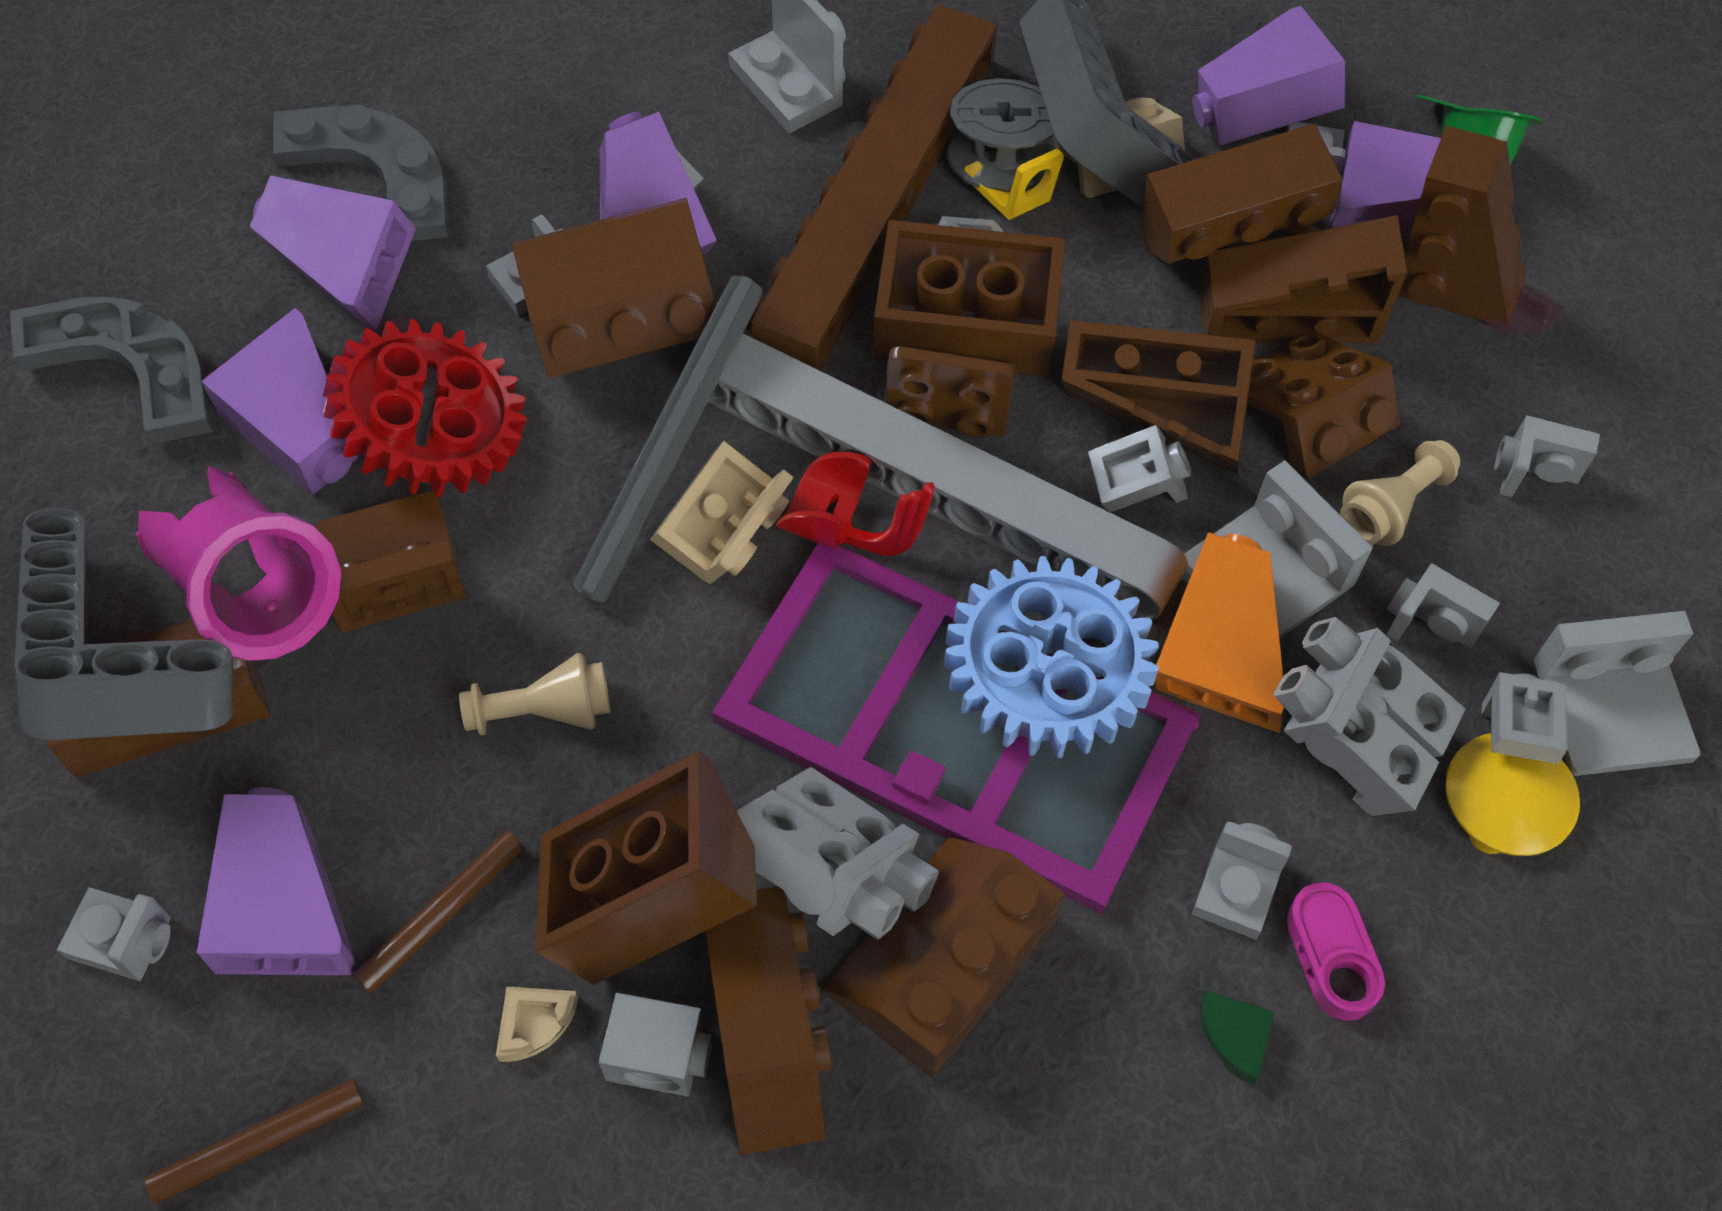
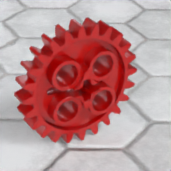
[323,319,527,497]

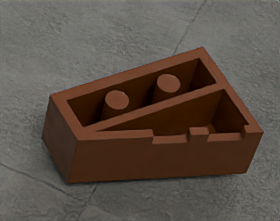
[1398,126,1526,328]
[1062,320,1255,474]
[706,886,832,1155]

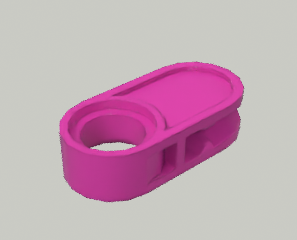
[1286,882,1385,1021]

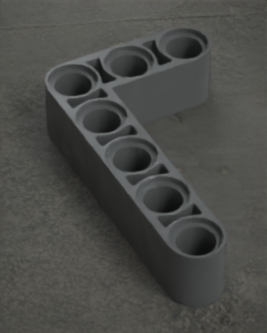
[1020,0,1195,209]
[14,508,234,740]

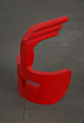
[776,452,935,556]

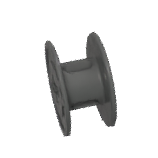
[946,78,1054,192]

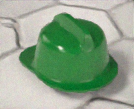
[1414,94,1543,166]

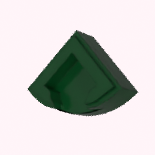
[1200,990,1274,1085]

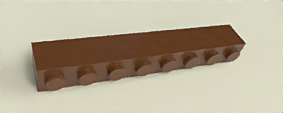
[746,4,997,371]

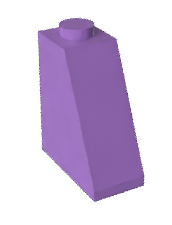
[1192,6,1345,145]
[600,111,717,255]
[1329,121,1441,234]
[250,175,416,330]
[201,308,358,495]
[197,787,356,975]

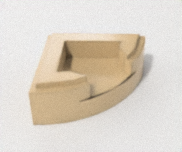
[496,987,579,1062]

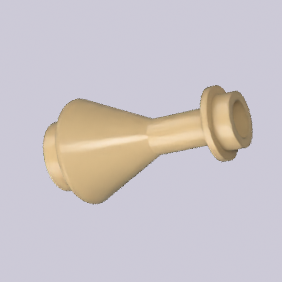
[1340,440,1460,546]
[459,653,611,735]

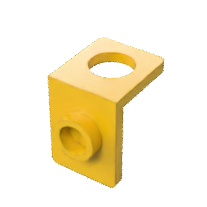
[964,149,1064,220]

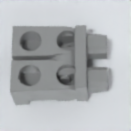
[1273,617,1466,816]
[737,767,939,940]

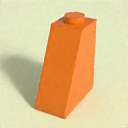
[1155,532,1285,733]

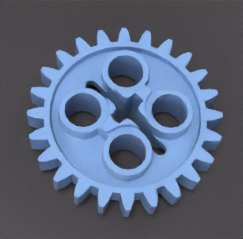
[944,556,1159,758]

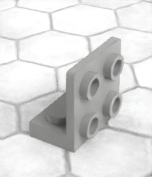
[728,0,846,134]
[1184,460,1373,639]
[1533,611,1700,776]

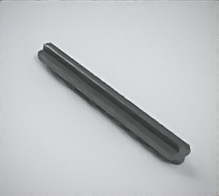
[573,275,762,603]

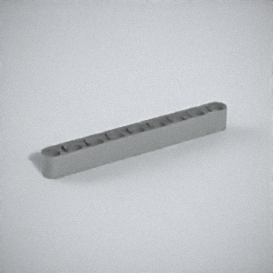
[708,334,1188,620]

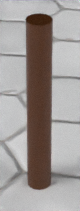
[352,830,525,994]
[144,1078,365,1205]

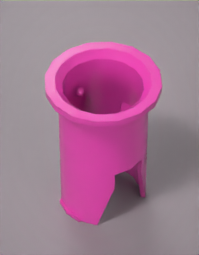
[135,466,341,661]

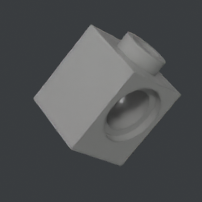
[598,993,714,1097]

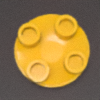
[1445,733,1580,856]

